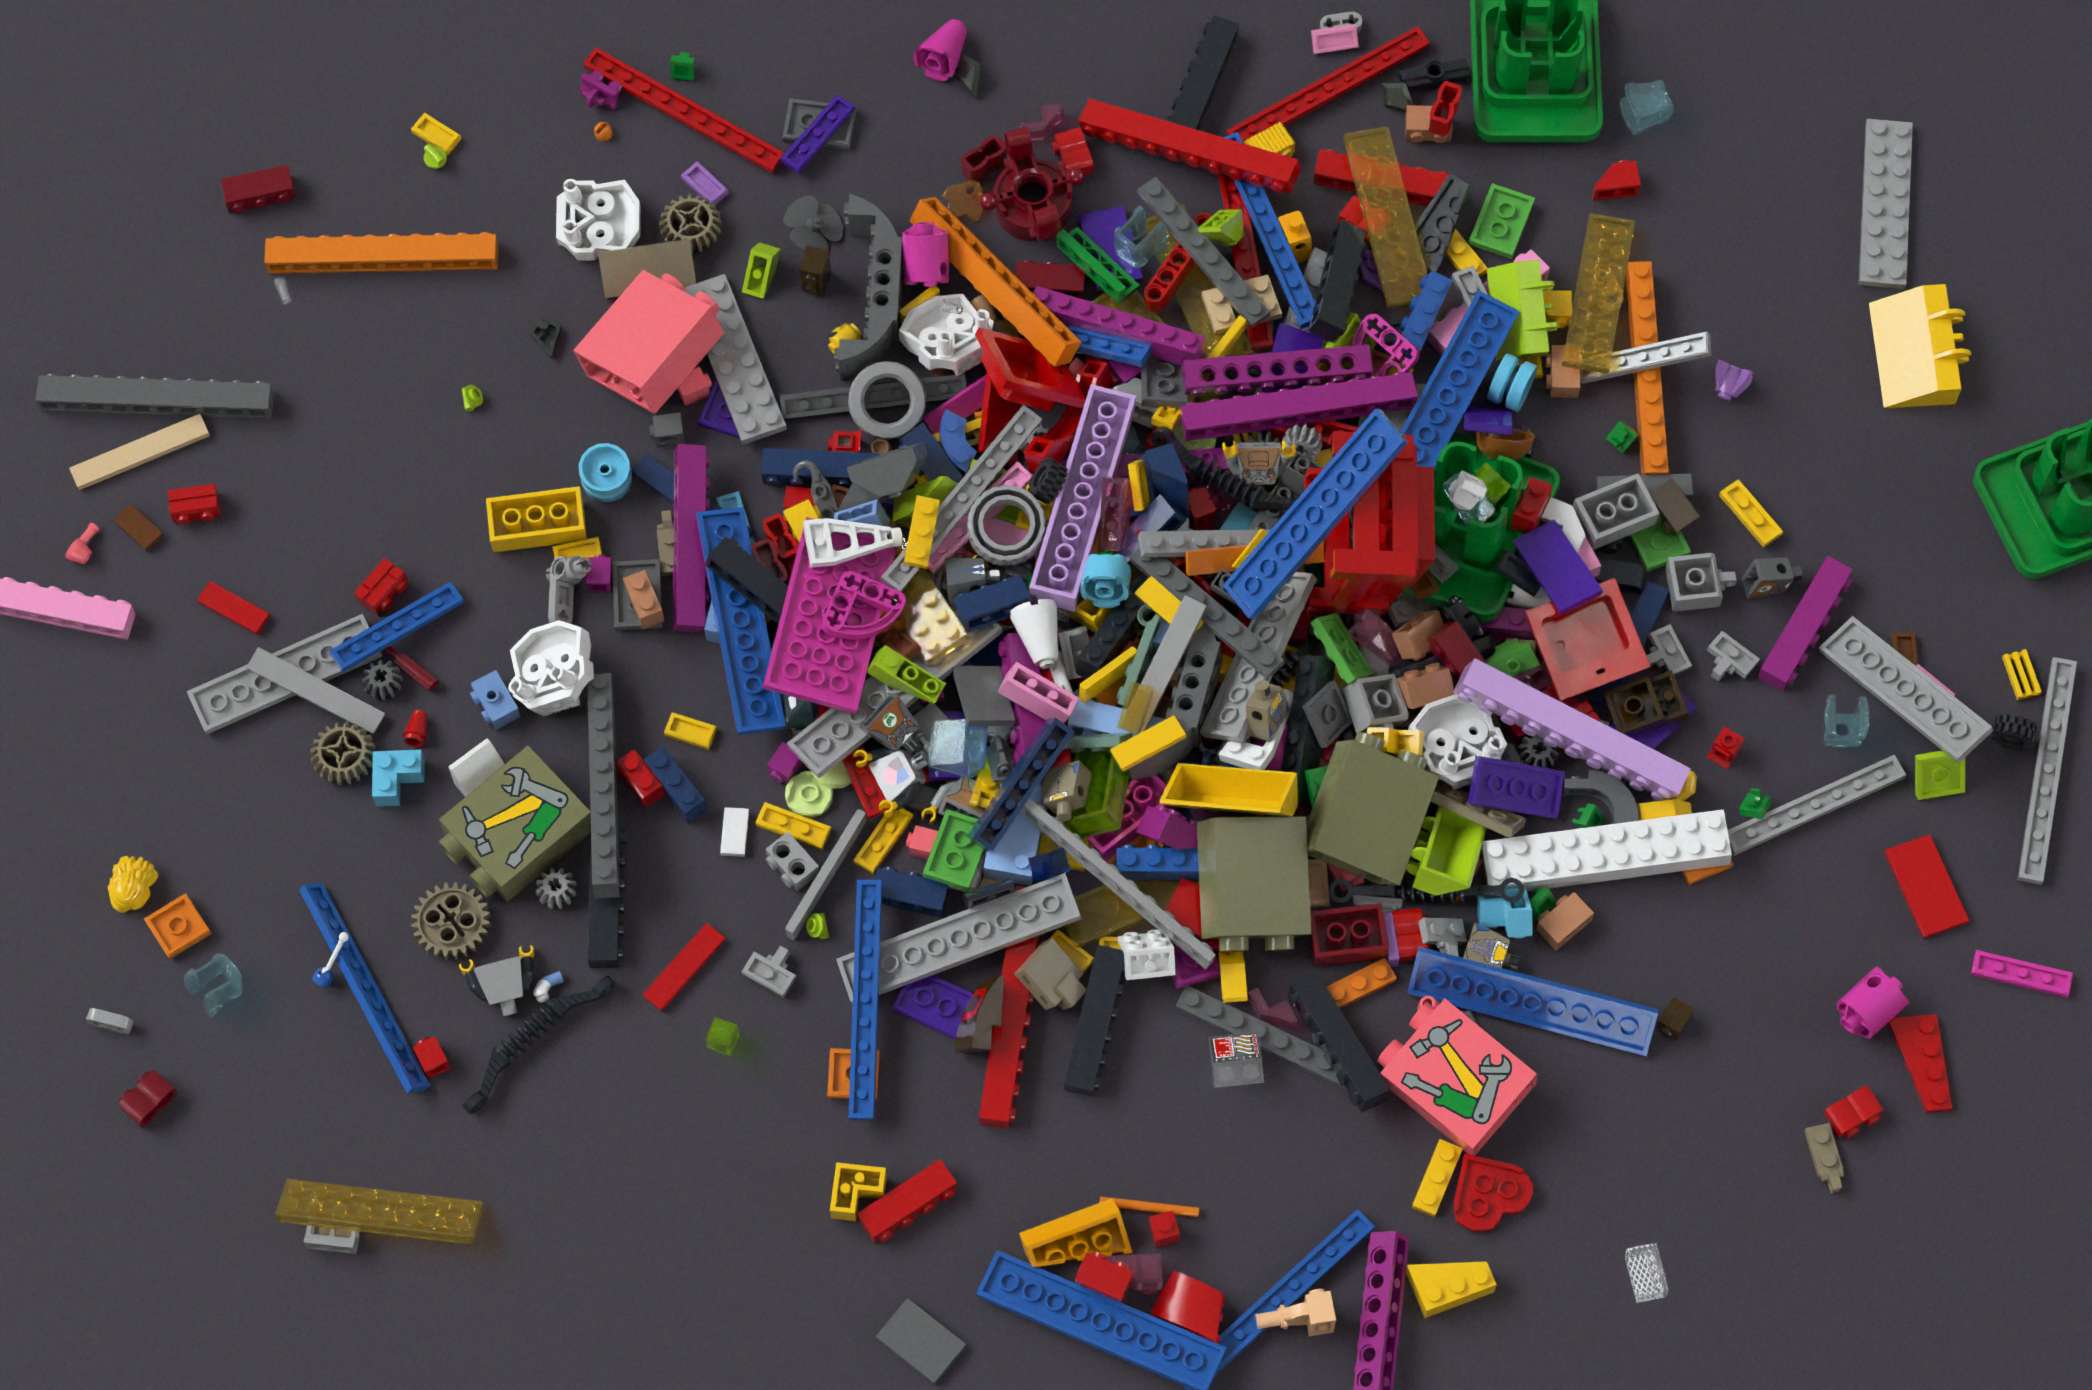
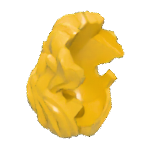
[108,856,158,913]

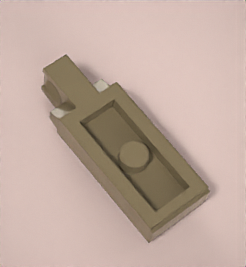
[657,510,674,576]
[1804,1123,1844,1193]

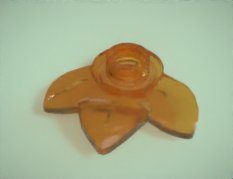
[942,180,983,222]

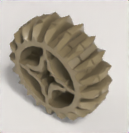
[659,193,722,254]
[310,721,376,786]

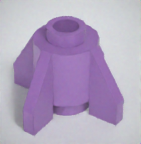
[1715,360,1753,401]

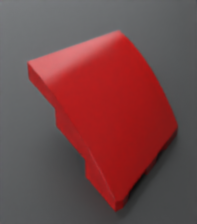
[1165,878,1230,955]
[1150,1271,1225,1344]

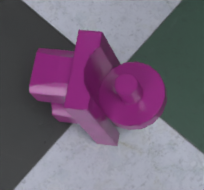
[580,70,622,110]

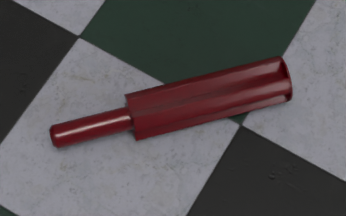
[383,646,439,692]

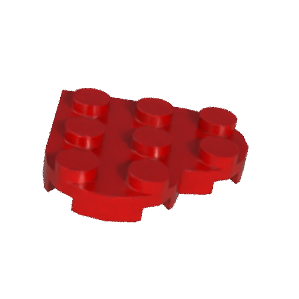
[1454,1153,1533,1233]

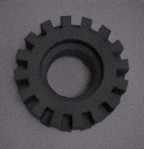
[1028,457,1068,504]
[1991,713,2038,750]

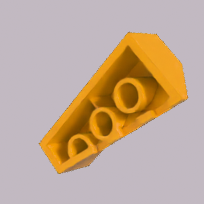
[1019,1198,1133,1267]

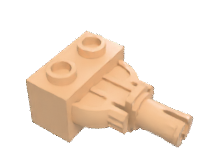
[1256,1289,1336,1336]

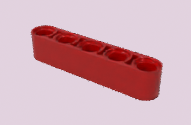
[1144,213,1212,313]

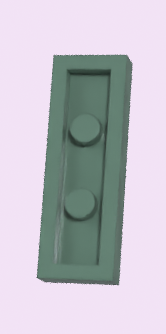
[1063,733,1133,752]

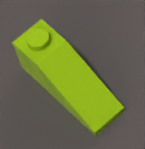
[1198,209,1244,246]

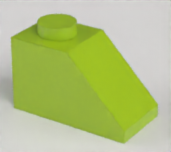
[742,242,781,299]

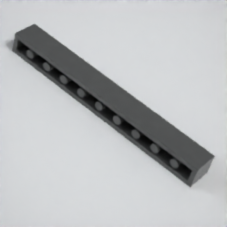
[35,373,274,419]
[588,673,620,899]

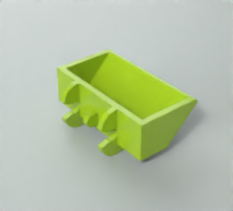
[1487,260,1559,360]
[1406,806,1487,896]

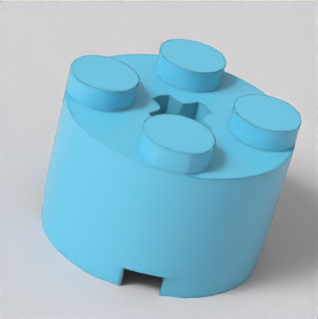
[1080,554,1131,608]

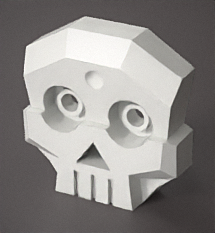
[556,179,641,260]
[899,294,994,377]
[509,620,594,716]
[1408,694,1507,790]

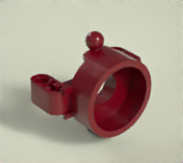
[980,126,1086,241]

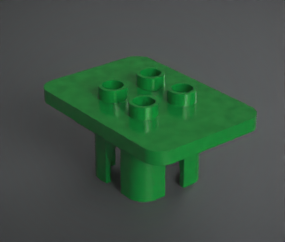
[1469,0,1603,142]
[1973,419,2092,579]
[1401,433,1560,622]

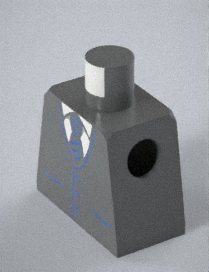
[946,558,1000,604]

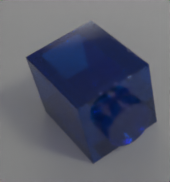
[1028,848,1070,881]

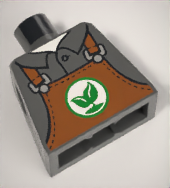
[1741,557,1802,600]
[859,694,920,753]

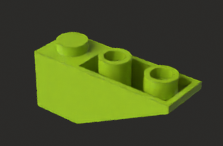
[893,476,958,529]
[867,645,946,704]

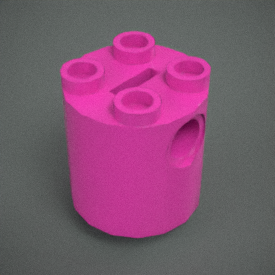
[902,222,949,286]
[1836,967,1909,1039]

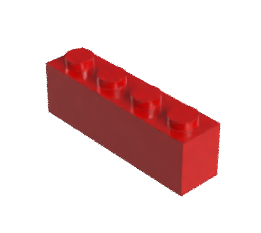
[857,1159,958,1244]

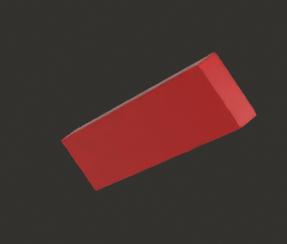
[643,923,725,1012]

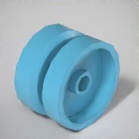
[1487,353,1538,413]
[579,443,632,503]

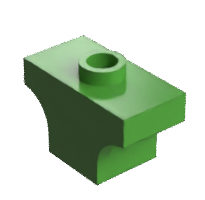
[1486,637,1540,677]

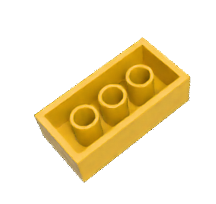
[486,486,587,553]

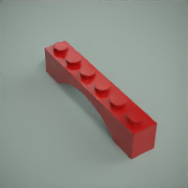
[1024,359,1113,474]

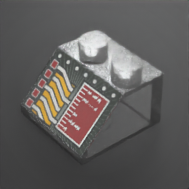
[1208,1032,1264,1088]

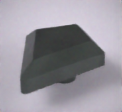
[955,54,983,98]
[1383,82,1415,112]
[529,315,561,358]

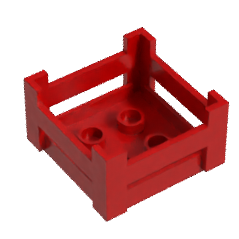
[1304,431,1435,615]

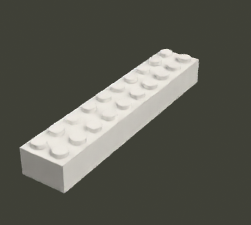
[1481,809,1732,891]

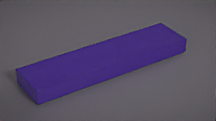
[780,94,855,174]

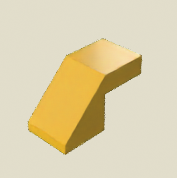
[1367,728,1424,756]
[1637,799,1692,821]
[1218,951,1248,1003]

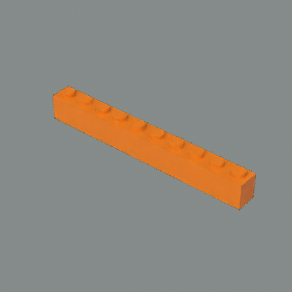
[910,197,1081,366]
[264,232,498,274]
[1625,261,1669,475]

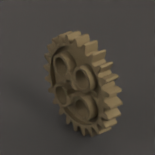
[411,882,491,960]

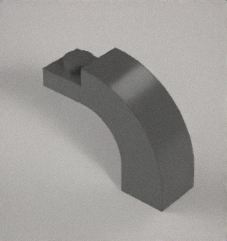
[1563,770,1639,824]

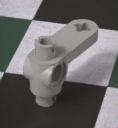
[546,556,592,624]

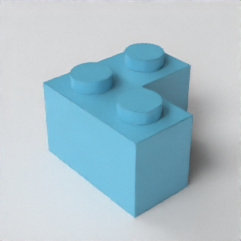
[372,750,425,807]
[1477,887,1532,939]

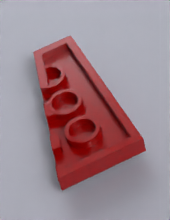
[1887,1014,1952,1113]

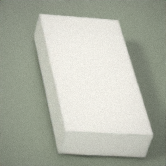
[720,807,749,857]

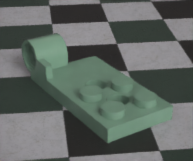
[1117,604,1162,710]

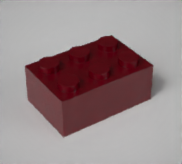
[1310,903,1389,967]

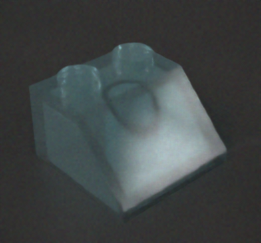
[928,719,988,778]

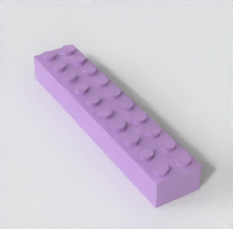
[1029,384,1136,612]
[1453,658,1691,801]

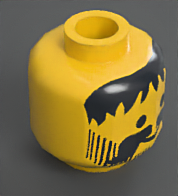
[828,323,863,354]

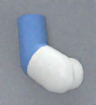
[533,971,564,1003]

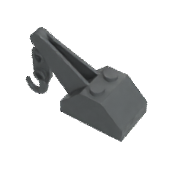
[793,441,928,519]

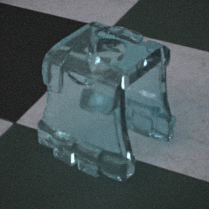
[1620,80,1674,135]
[1114,205,1169,268]
[1823,695,1869,747]
[184,953,243,1017]

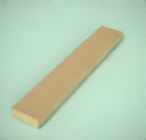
[69,414,210,490]

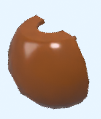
[1476,428,1535,461]

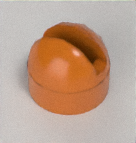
[594,122,613,142]

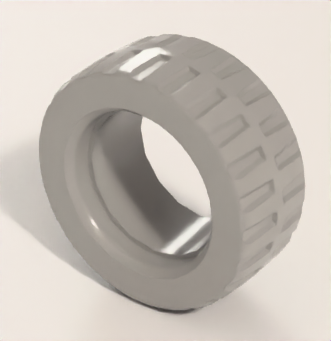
[848,361,926,440]
[967,485,1047,567]

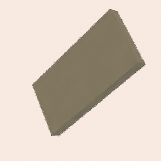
[598,239,696,298]
[1431,780,1526,838]

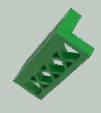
[1057,227,1140,304]

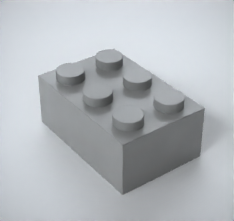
[1573,473,1660,550]

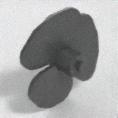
[783,195,843,252]

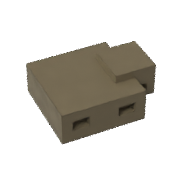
[1014,938,1087,1010]

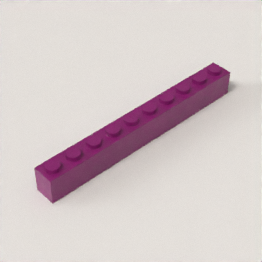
[1180,372,1418,442]

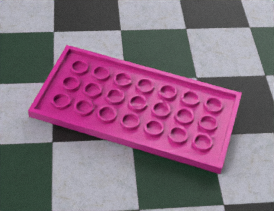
[762,517,897,714]

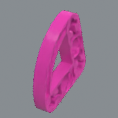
[1352,314,1419,377]
[821,571,906,640]

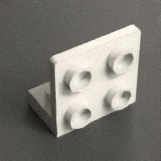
[1117,930,1175,980]

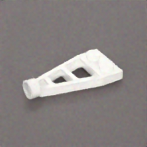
[803,518,902,568]
[1219,689,1293,770]

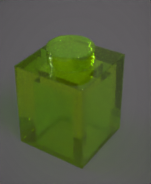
[1474,462,1511,503]
[706,1017,740,1056]

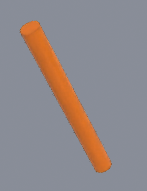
[1099,1196,1199,1217]

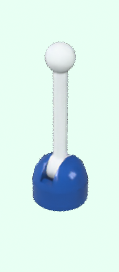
[312,932,349,988]

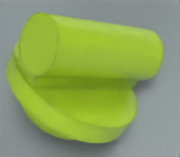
[424,143,447,169]
[462,385,483,412]
[806,913,829,939]

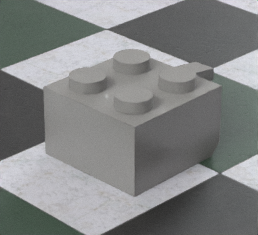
[1665,553,1737,612]
[1342,674,1409,733]

